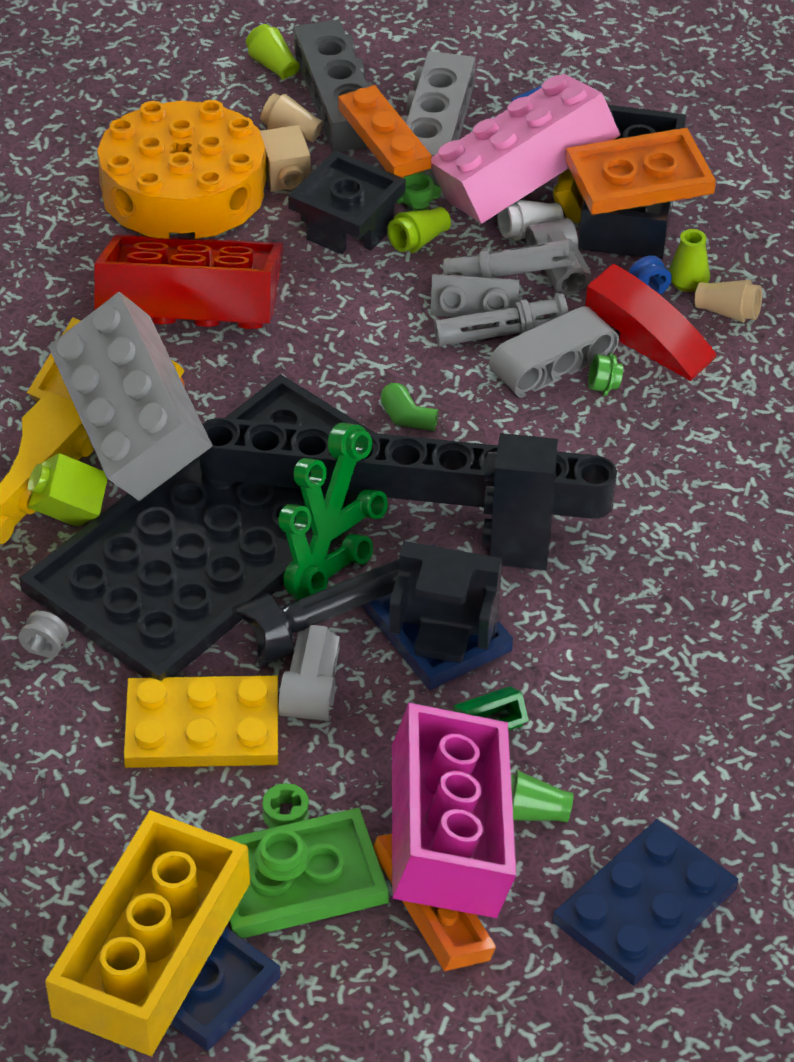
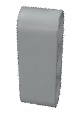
[489,306,619,398]

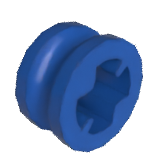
[629,256,672,294]

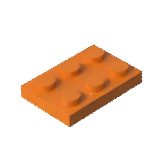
[565,128,716,215]

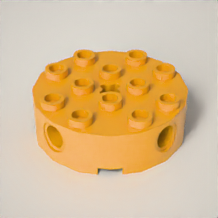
[97,100,266,239]

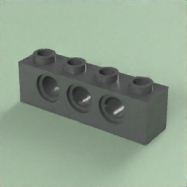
[293,19,373,152]

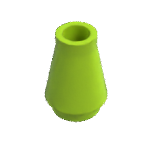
[246,24,300,80]
[387,207,451,253]
[668,229,710,292]

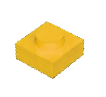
[553,168,584,223]

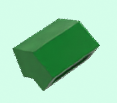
[453,686,529,731]

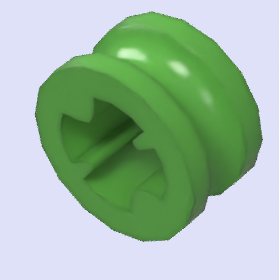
[262,783,310,828]

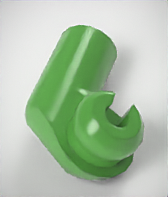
[381,383,439,431]

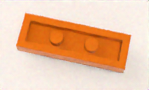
[338,85,432,178]
[373,833,496,972]

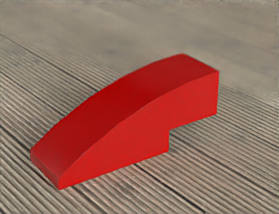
[585,263,717,381]

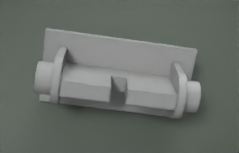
[430,274,520,321]

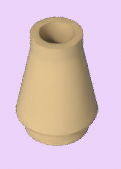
[260,93,324,143]
[695,280,762,323]

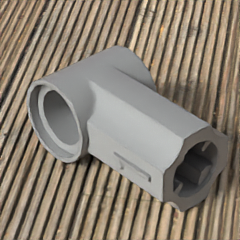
[525,218,591,295]
[279,625,340,722]

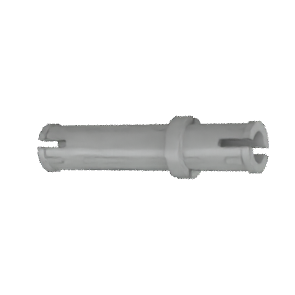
[443,238,576,278]

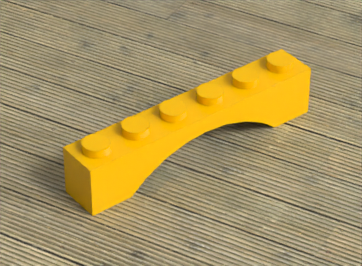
[0,390,94,544]

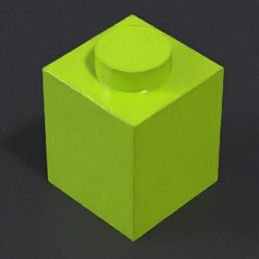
[28,453,108,526]

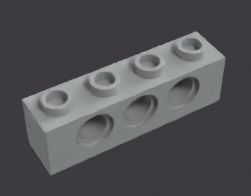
[401,51,475,186]

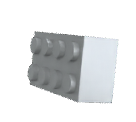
[48,292,213,501]

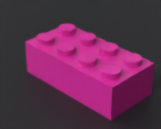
[392,703,516,918]

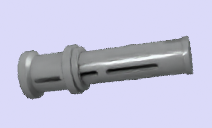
[434,293,568,347]

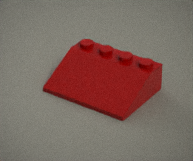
[94,235,284,329]

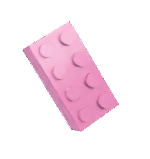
[431,74,620,224]

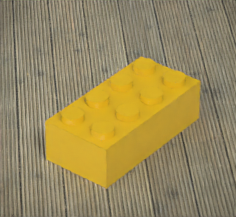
[45,810,250,1057]

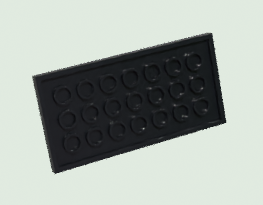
[19,374,375,681]

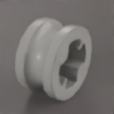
[18,611,69,659]

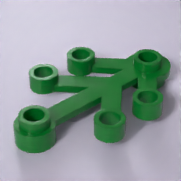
[279,423,388,601]

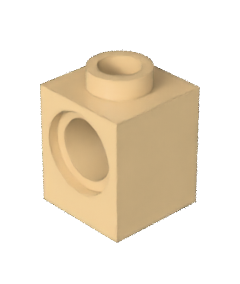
[260,125,311,192]

